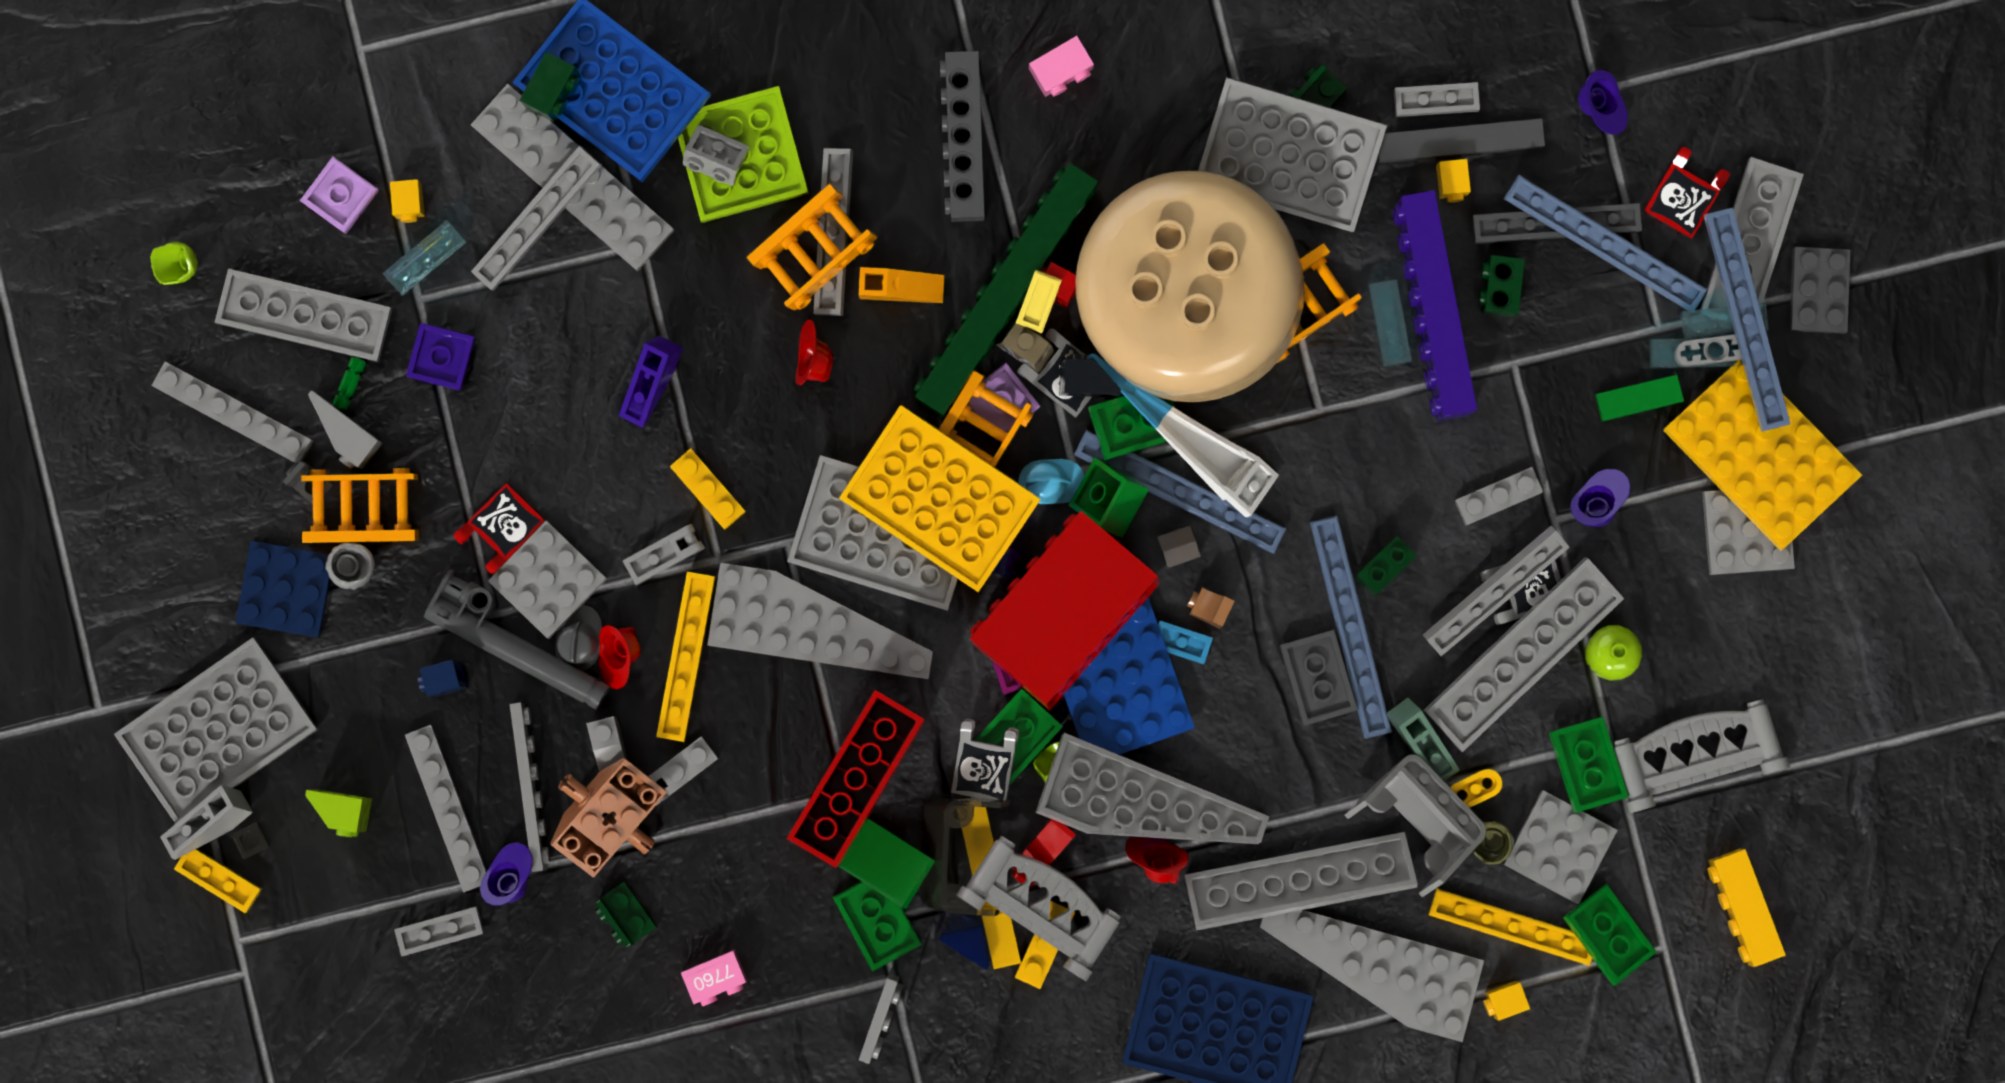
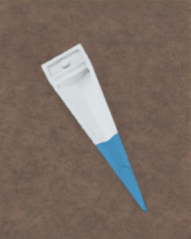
[1088,354,1279,518]

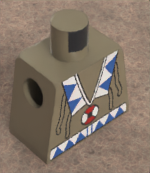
[995,321,1055,374]

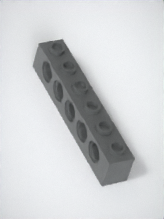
[940,51,984,222]

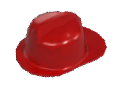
[796,320,833,385]
[598,625,641,689]
[1125,836,1189,884]

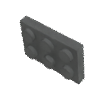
[1789,247,1851,334]
[1279,630,1358,726]

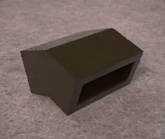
[1157,526,1201,568]

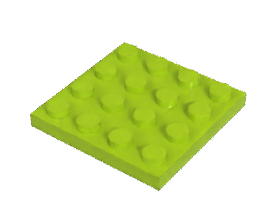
[678,86,809,223]

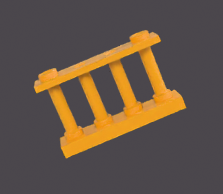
[747,184,878,311]
[1277,243,1362,363]
[939,371,1034,467]
[301,468,419,543]

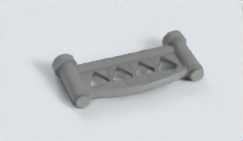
[1613,699,1790,814]
[956,836,1121,982]

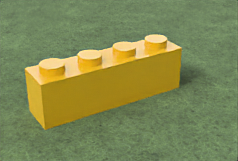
[1707,849,1786,967]

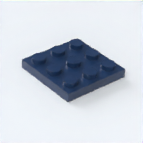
[235,541,331,638]

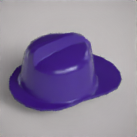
[1578,70,1628,135]
[1570,469,1631,527]
[480,843,533,906]

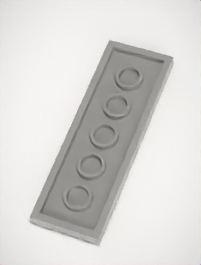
[1699,157,1804,327]
[215,269,392,362]

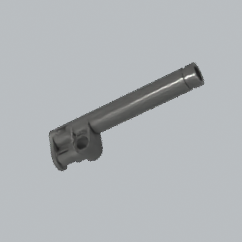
[424,569,610,710]

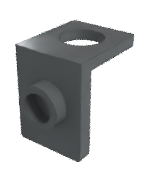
[283,461,333,505]

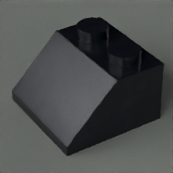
[1059,354,1121,398]

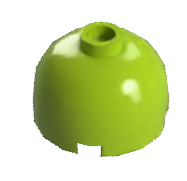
[1585,625,1642,681]

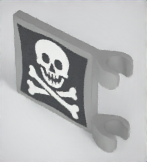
[1017,328,1091,418]
[1480,560,1561,625]
[951,718,1019,804]

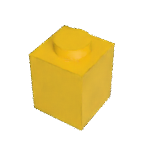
[1436,159,1471,202]
[390,179,425,223]
[1483,981,1530,1021]

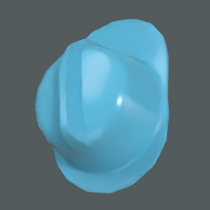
[1018,459,1084,504]

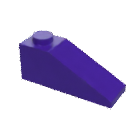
[619,336,683,428]

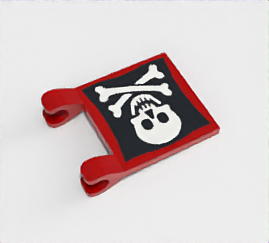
[1644,146,1730,239]
[454,483,545,575]

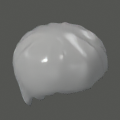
[325,542,375,590]

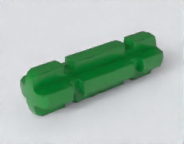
[332,356,366,411]

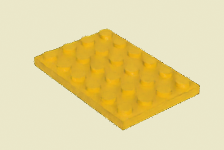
[1663,360,1862,551]
[839,405,1041,592]

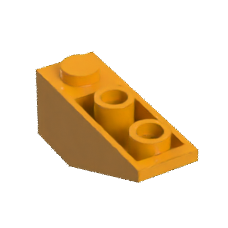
[859,267,944,303]

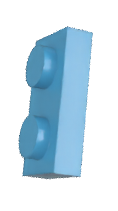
[1158,621,1213,665]

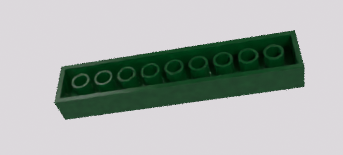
[914,163,1098,420]

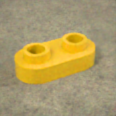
[1450,769,1502,808]

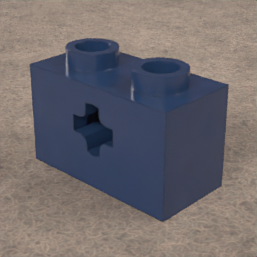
[417,660,468,697]

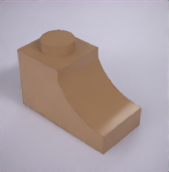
[1187,588,1235,628]

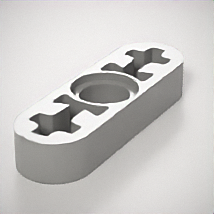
[1674,334,1742,367]

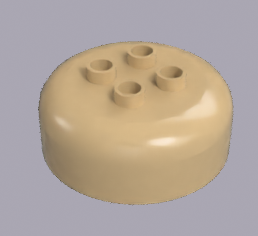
[1075,171,1305,402]

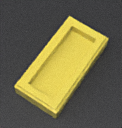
[1016,270,1062,333]

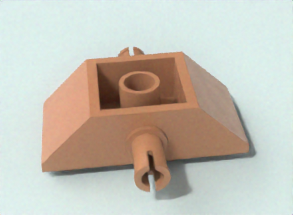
[550,758,667,878]

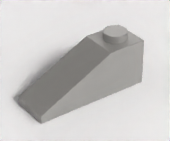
[308,390,382,469]
[586,716,628,772]
[160,785,253,860]

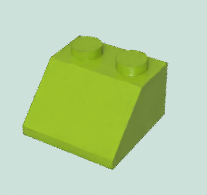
[305,789,372,837]

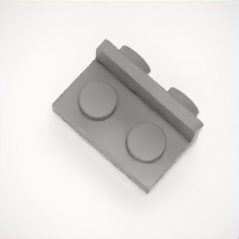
[683,125,749,186]

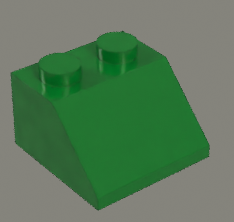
[1069,457,1149,538]

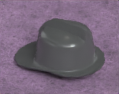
[555,605,602,671]

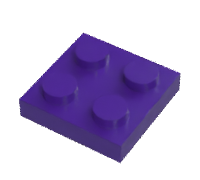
[406,323,476,391]

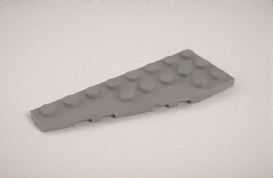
[707,563,933,679]
[1035,733,1269,844]
[1259,910,1484,1042]

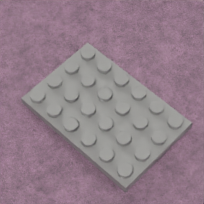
[1198,77,1387,232]
[787,455,958,611]
[114,637,318,824]

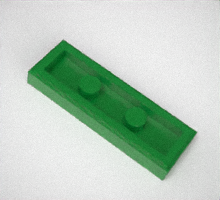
[1595,375,1684,422]

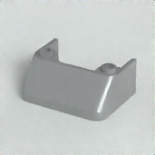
[1345,755,1486,897]

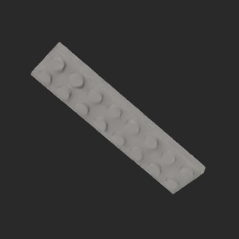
[471,84,674,272]
[1423,557,1624,752]
[1185,832,1418,931]

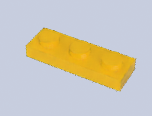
[670,448,746,530]
[174,849,262,913]
[1015,900,1075,989]

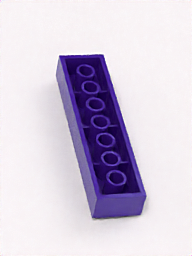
[1392,190,1477,421]

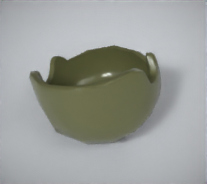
[1473,821,1514,865]

